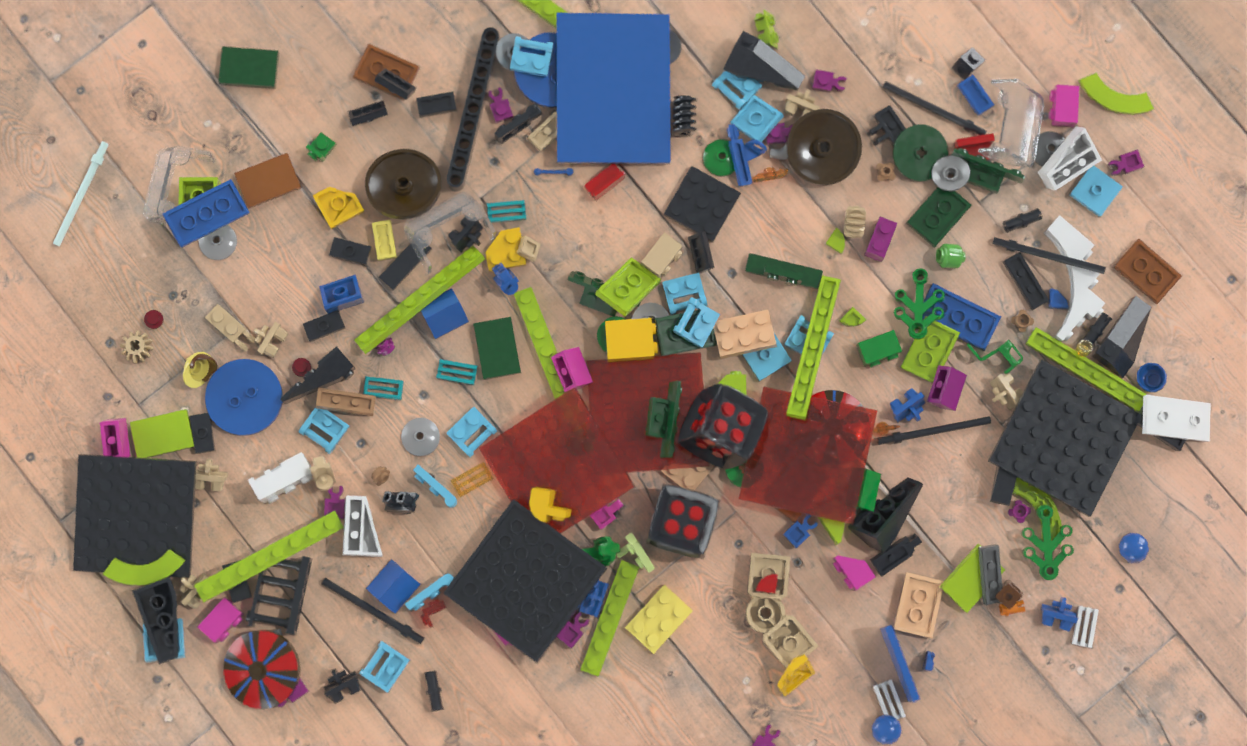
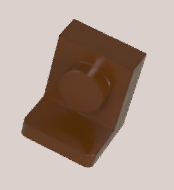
[996,579,1023,609]

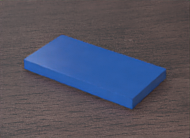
[162,179,250,248]
[922,283,1001,351]
[880,625,920,702]

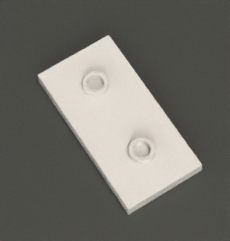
[1142,395,1211,442]

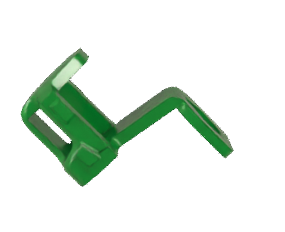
[967,339,1023,374]
[582,536,621,567]

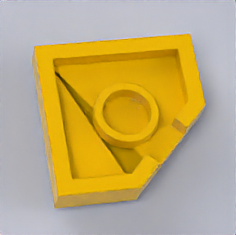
[312,187,365,230]
[486,227,526,272]
[777,654,815,697]

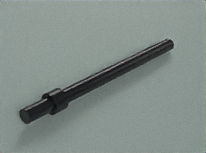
[882,81,987,135]
[993,237,1106,274]
[877,416,991,445]
[322,578,425,644]

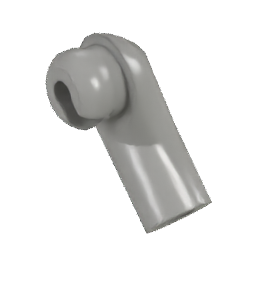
[770,145,788,160]

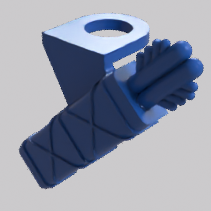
[727,124,767,187]

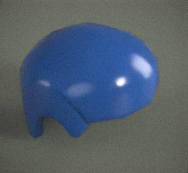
[1137,363,1167,393]
[1119,533,1149,563]
[872,714,902,745]

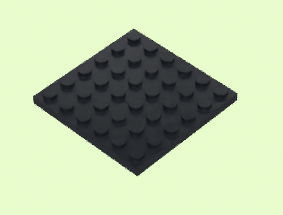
[988,359,1138,517]
[73,454,197,578]
[443,499,607,664]

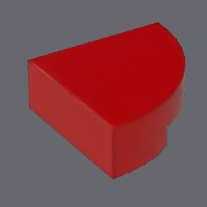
[756,574,778,594]

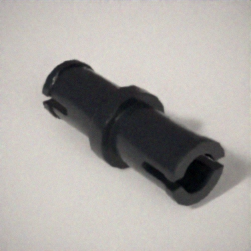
[1003,208,1043,233]
[1080,312,1112,350]
[424,671,444,712]

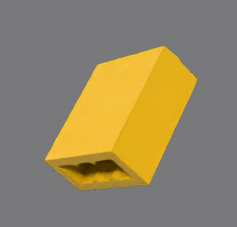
[605,318,658,362]

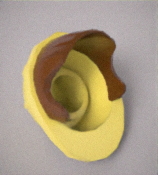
[183,352,218,388]

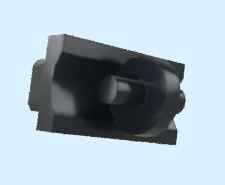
[448,216,484,253]
[382,491,420,514]
[324,668,360,704]

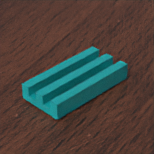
[487,200,527,223]
[436,359,478,385]
[363,376,404,400]

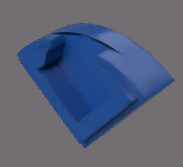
[1048,288,1069,310]
[922,651,935,671]

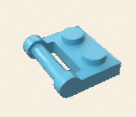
[510,36,553,77]
[712,71,762,110]
[662,273,708,315]
[673,297,720,348]
[784,315,834,355]
[446,407,498,458]
[298,408,350,454]
[359,640,410,693]

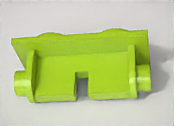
[754,10,779,49]

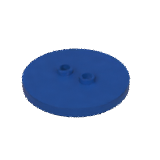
[514,32,557,108]
[205,359,283,436]

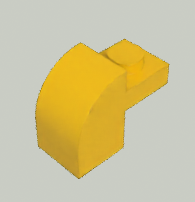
[530,487,571,522]

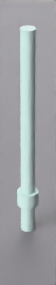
[53,141,109,247]

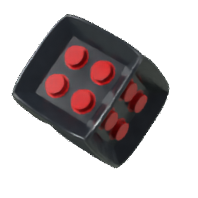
[678,384,768,469]
[646,484,720,559]

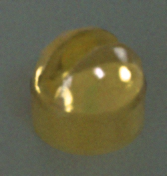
[1076,340,1093,357]

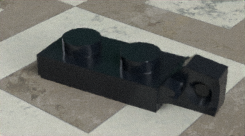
[495,103,542,145]
[870,533,922,577]

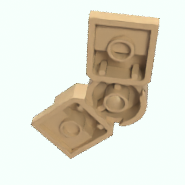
[745,553,818,669]

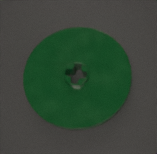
[893,124,948,181]

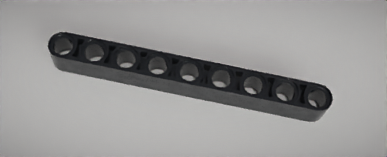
[447,27,500,191]

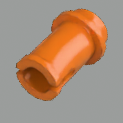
[999,600,1025,617]

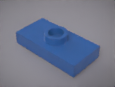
[957,74,994,116]

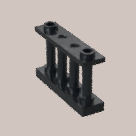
[246,556,312,635]

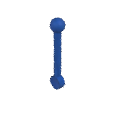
[534,168,573,176]

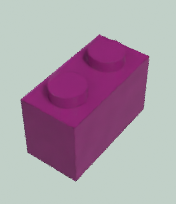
[864,216,898,262]
[927,365,967,411]

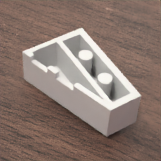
[1038,126,1102,190]
[248,452,313,504]
[342,495,383,557]

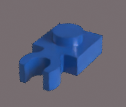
[783,514,818,548]

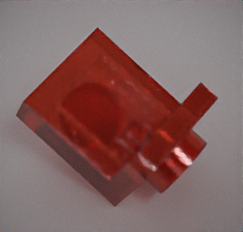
[420,599,447,628]

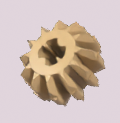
[844,206,866,238]
[120,330,154,363]

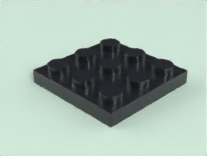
[664,166,741,243]

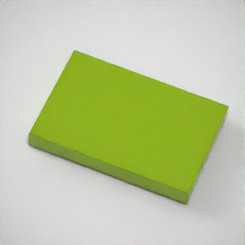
[595,257,661,317]
[900,316,960,383]
[130,409,194,458]
[939,544,1005,613]

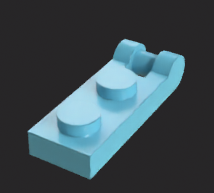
[413,465,457,508]
[405,574,454,611]

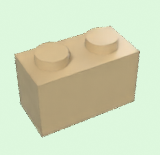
[641,232,683,278]

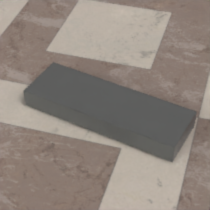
[978,544,1002,605]

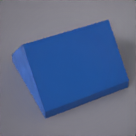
[319,274,365,314]
[421,288,469,339]
[366,559,421,614]

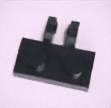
[867,105,906,146]

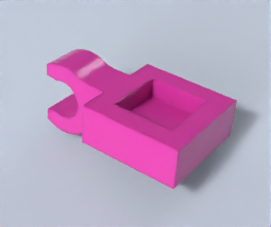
[589,499,624,530]

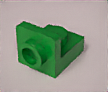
[306,132,336,162]

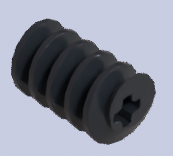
[672,95,697,137]

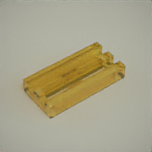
[450,462,494,498]

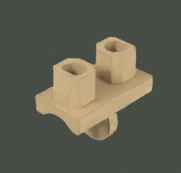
[785,89,820,116]
[254,322,288,358]
[990,373,1023,411]
[310,456,336,491]
[195,459,228,491]
[179,572,208,609]

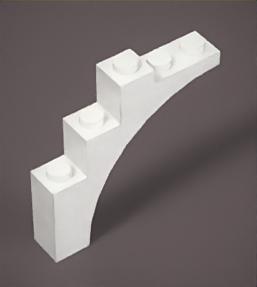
[1044,215,1105,342]

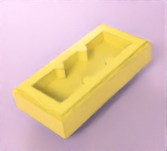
[372,220,397,261]

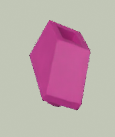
[833,555,876,591]

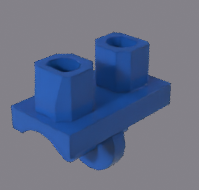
[492,263,519,295]
[890,388,926,423]
[579,581,608,617]
[1041,597,1078,631]

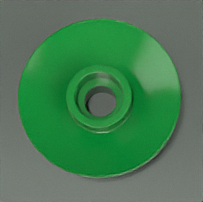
[703,139,735,177]

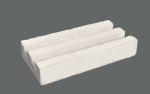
[1071,606,1099,648]
[873,679,906,720]

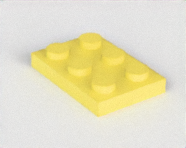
[625,584,693,654]

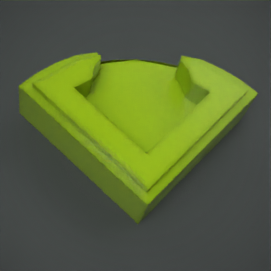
[826,227,845,254]
[839,307,867,327]

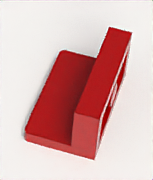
[953,133,995,160]
[584,163,625,201]

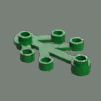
[894,268,945,340]
[1021,504,1074,580]

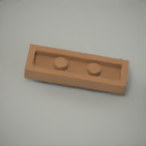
[315,388,376,416]

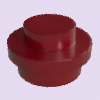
[144,310,164,329]
[292,358,311,377]

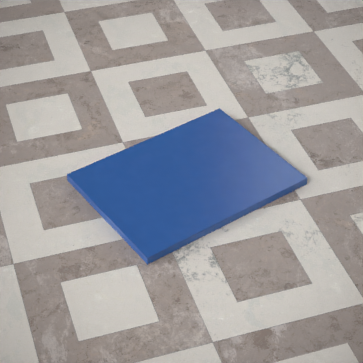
[556,13,671,164]

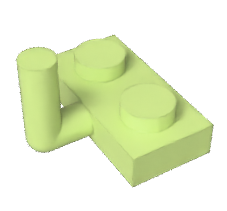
[616,533,655,572]

